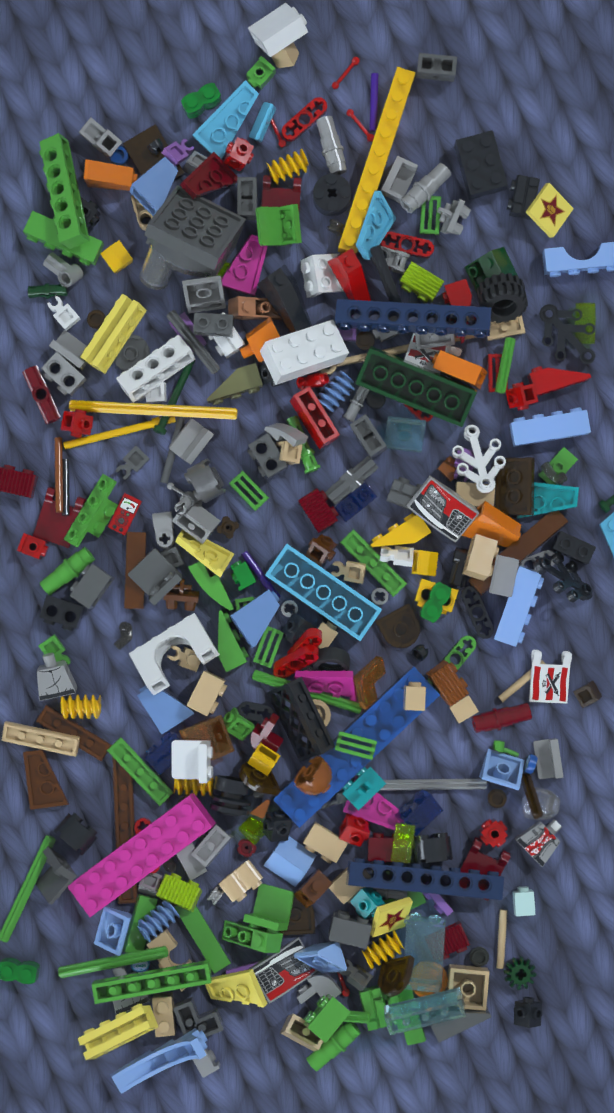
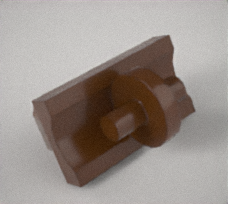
[163,579,200,611]

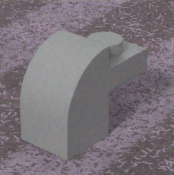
[78,117,122,157]
[297,972,342,1004]

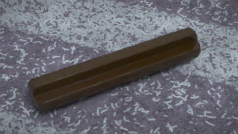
[521,773,543,819]

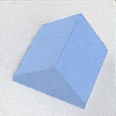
[479,749,525,790]
[263,836,317,887]
[94,907,133,956]
[294,942,347,973]

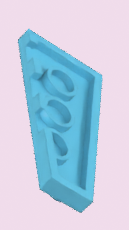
[192,80,259,159]

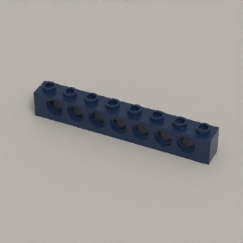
[335,299,492,338]
[346,858,504,900]

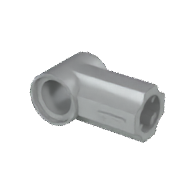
[43,252,83,287]

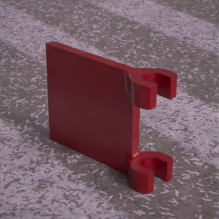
[261,175,302,209]
[33,487,86,548]
[459,837,511,901]

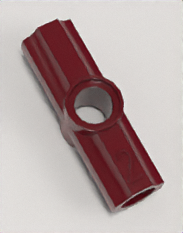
[22,365,62,425]

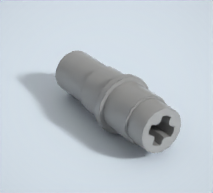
[316,116,347,175]
[400,163,451,213]

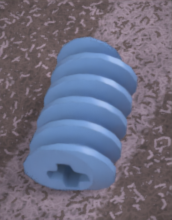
[318,370,355,413]
[137,900,180,943]

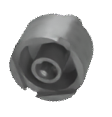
[184,458,226,503]

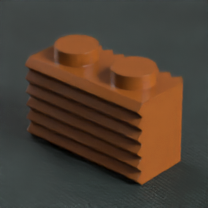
[426,660,469,707]

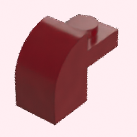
[251,713,284,752]

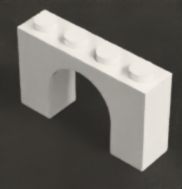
[129,613,220,695]

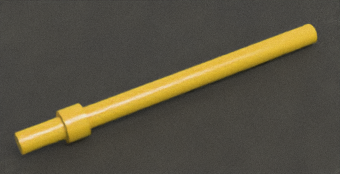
[63,416,176,449]

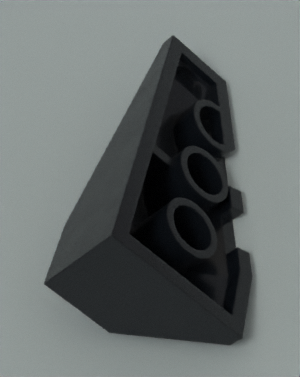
[257,264,312,333]

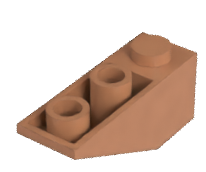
[228,296,282,320]

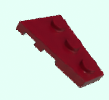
[180,152,238,199]

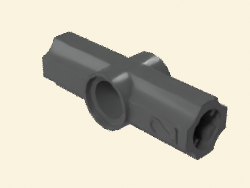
[325,456,379,505]

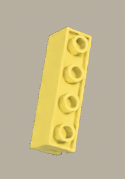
[80,294,147,374]
[78,1003,158,1060]

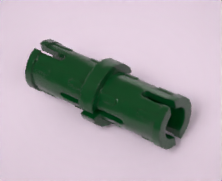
[28,283,68,299]

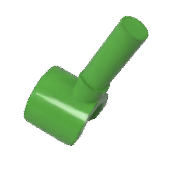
[493,740,519,757]

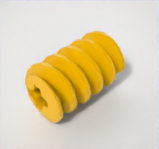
[266,149,309,184]
[61,694,101,719]
[174,776,214,797]
[362,930,405,969]

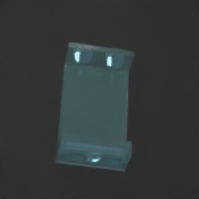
[404,913,446,993]

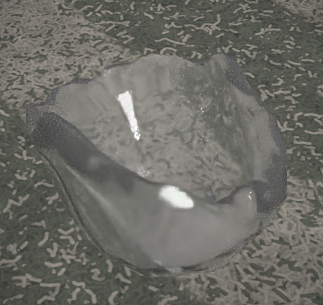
[522,787,561,820]

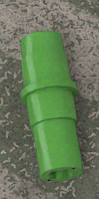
[40,547,95,595]
[306,1022,361,1071]

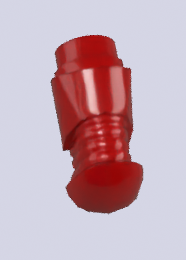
[296,372,329,390]

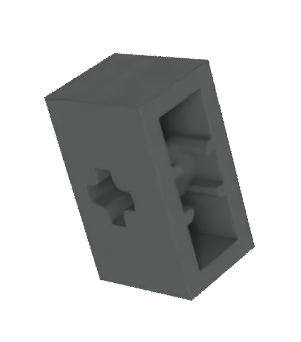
[416,53,457,82]

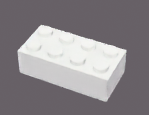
[260,320,349,385]

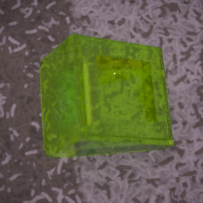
[239,816,264,845]

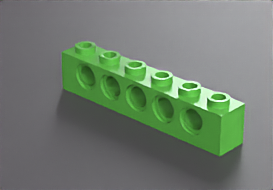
[39,133,90,249]
[92,960,212,1004]

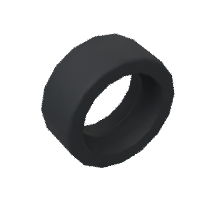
[313,647,350,671]

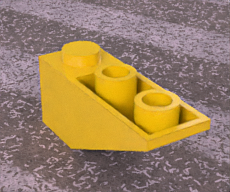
[370,513,431,548]

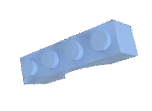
[542,242,614,277]

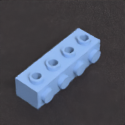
[509,408,591,447]
[494,565,544,647]

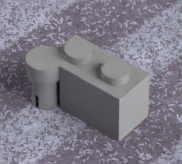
[172,491,220,544]

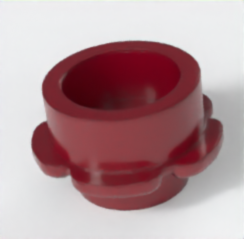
[237,838,256,857]

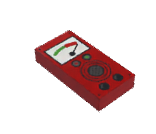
[108,493,142,536]

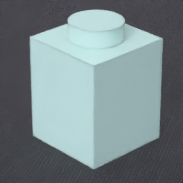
[512,886,535,916]

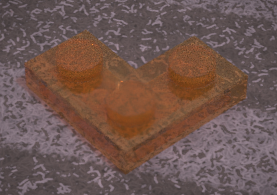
[353,656,386,710]

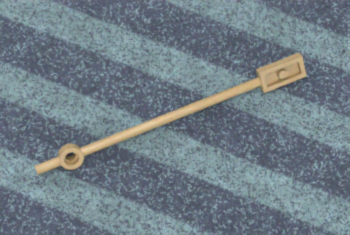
[316,315,525,375]

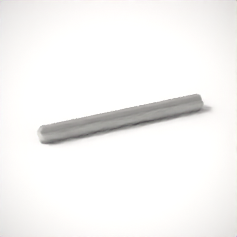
[380,779,487,790]

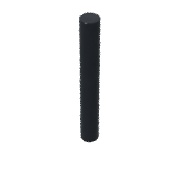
[62,459,70,516]

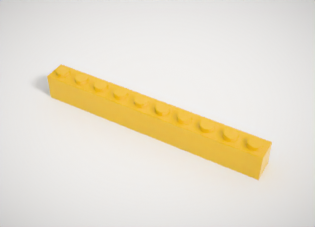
[338,67,416,255]

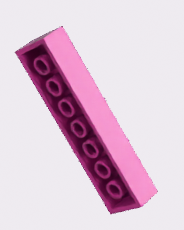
[68,792,216,917]

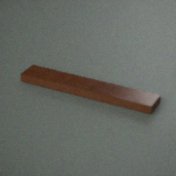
[469,511,568,596]

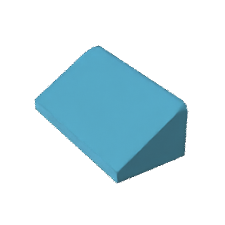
[249,102,277,143]

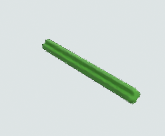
[252,670,362,714]
[0,835,56,943]
[58,946,168,978]

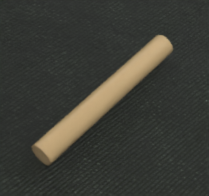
[498,660,545,702]
[496,909,507,969]

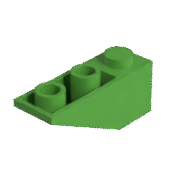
[218,610,249,672]
[222,920,283,953]

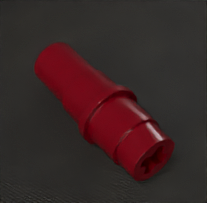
[471,703,532,733]

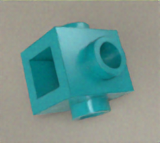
[350,887,385,919]

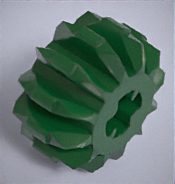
[503,956,537,990]

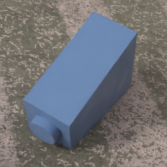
[130,157,178,216]
[229,590,280,648]
[137,685,195,734]

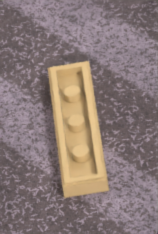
[1,721,80,757]

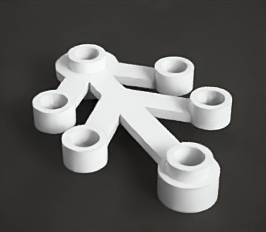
[452,425,506,494]

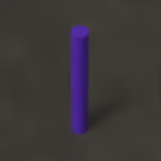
[370,73,379,131]
[241,551,281,598]

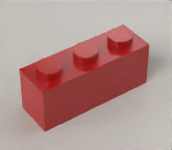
[290,386,340,450]

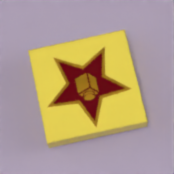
[526,183,574,238]
[370,897,413,938]

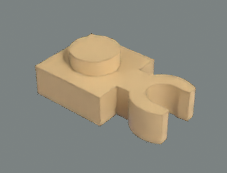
[331,561,366,584]
[167,645,201,672]

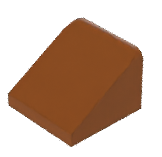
[437,456,457,482]
[250,798,271,819]

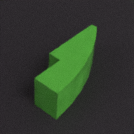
[188,561,234,611]

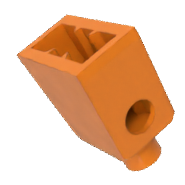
[239,317,280,362]

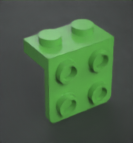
[256,204,302,246]
[243,884,295,934]

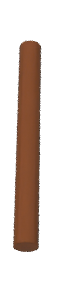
[54,437,63,513]

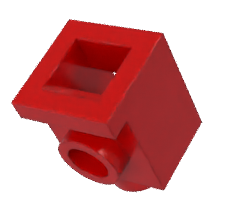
[17,533,49,560]

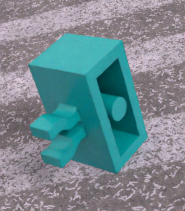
[342,767,387,810]

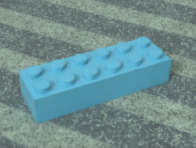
[265,544,382,641]

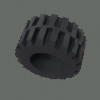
[477,273,528,323]

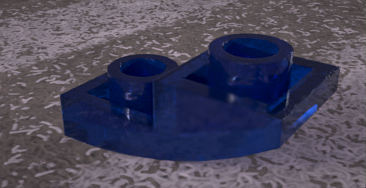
[334,482,377,522]

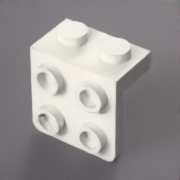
[301,253,344,298]
[172,740,213,783]

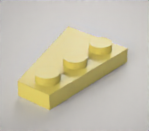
[175,529,234,578]
[205,969,267,1007]

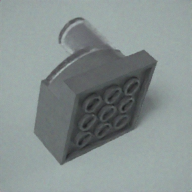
[139,185,246,290]

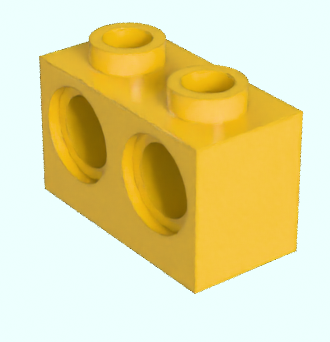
[414,579,459,615]

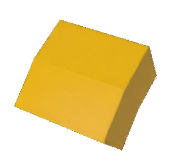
[100,240,133,274]
[411,550,438,577]
[247,743,281,776]

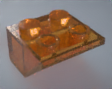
[179,715,235,761]

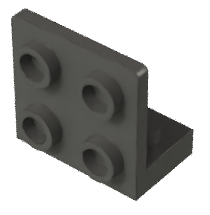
[128,548,182,606]
[36,846,77,905]

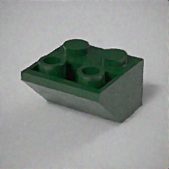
[464,247,518,293]

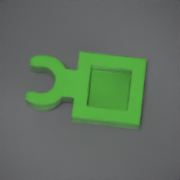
[38,634,71,665]

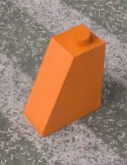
[84,159,138,191]
[432,350,487,389]
[462,501,521,547]

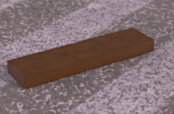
[124,532,146,609]
[36,705,112,761]

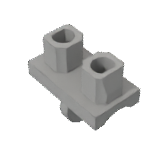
[437,199,471,235]

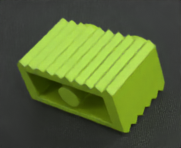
[399,262,444,303]
[156,873,202,912]

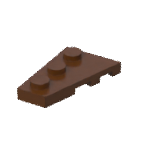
[23,750,69,810]

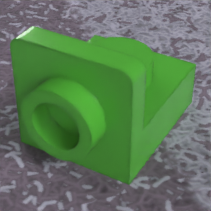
[222,707,255,741]

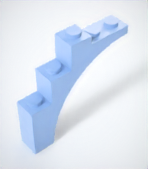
[110,1028,208,1094]

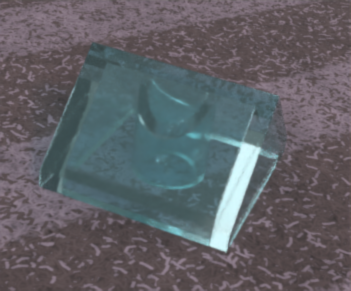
[384,416,426,452]

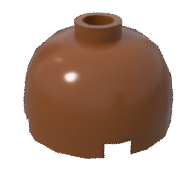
[294,756,332,796]

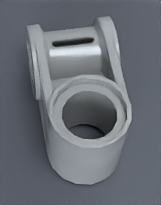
[372,246,410,274]
[152,511,175,549]

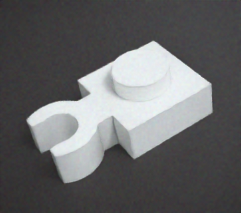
[47,296,81,331]
[137,382,167,403]
[380,546,414,567]

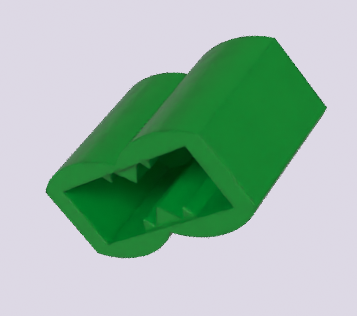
[181,83,222,119]
[420,582,451,623]
[0,958,40,984]

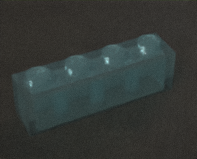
[384,987,466,1035]

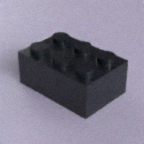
[454,130,508,200]

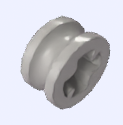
[371,588,388,605]
[281,600,298,617]
[206,886,224,905]

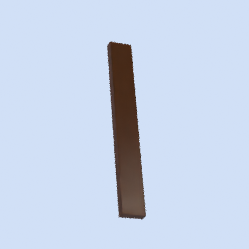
[112,757,138,904]

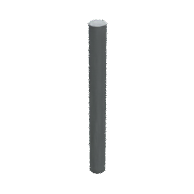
[160,417,186,484]

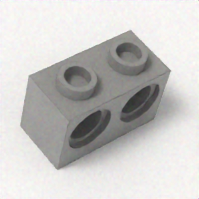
[41,352,87,396]

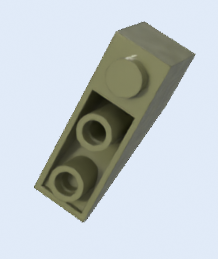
[207,363,263,405]

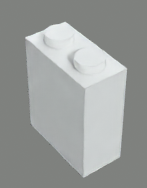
[248,3,308,57]

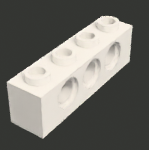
[116,335,195,403]

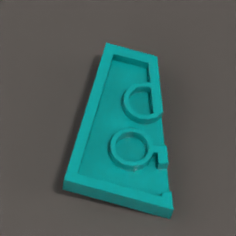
[517,482,580,519]

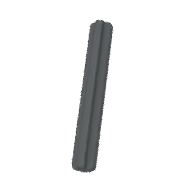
[167,310,220,374]

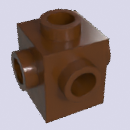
[305,534,337,567]

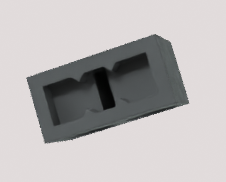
[237,177,257,220]
[193,312,234,338]
[350,414,387,459]
[247,433,288,479]

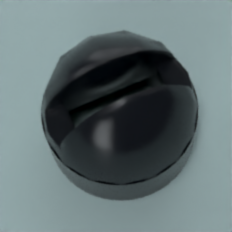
[147,138,164,155]
[411,644,428,661]

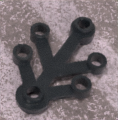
[539,304,596,364]
[533,552,593,603]

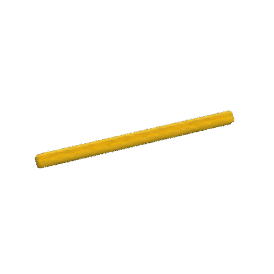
[69,400,238,419]

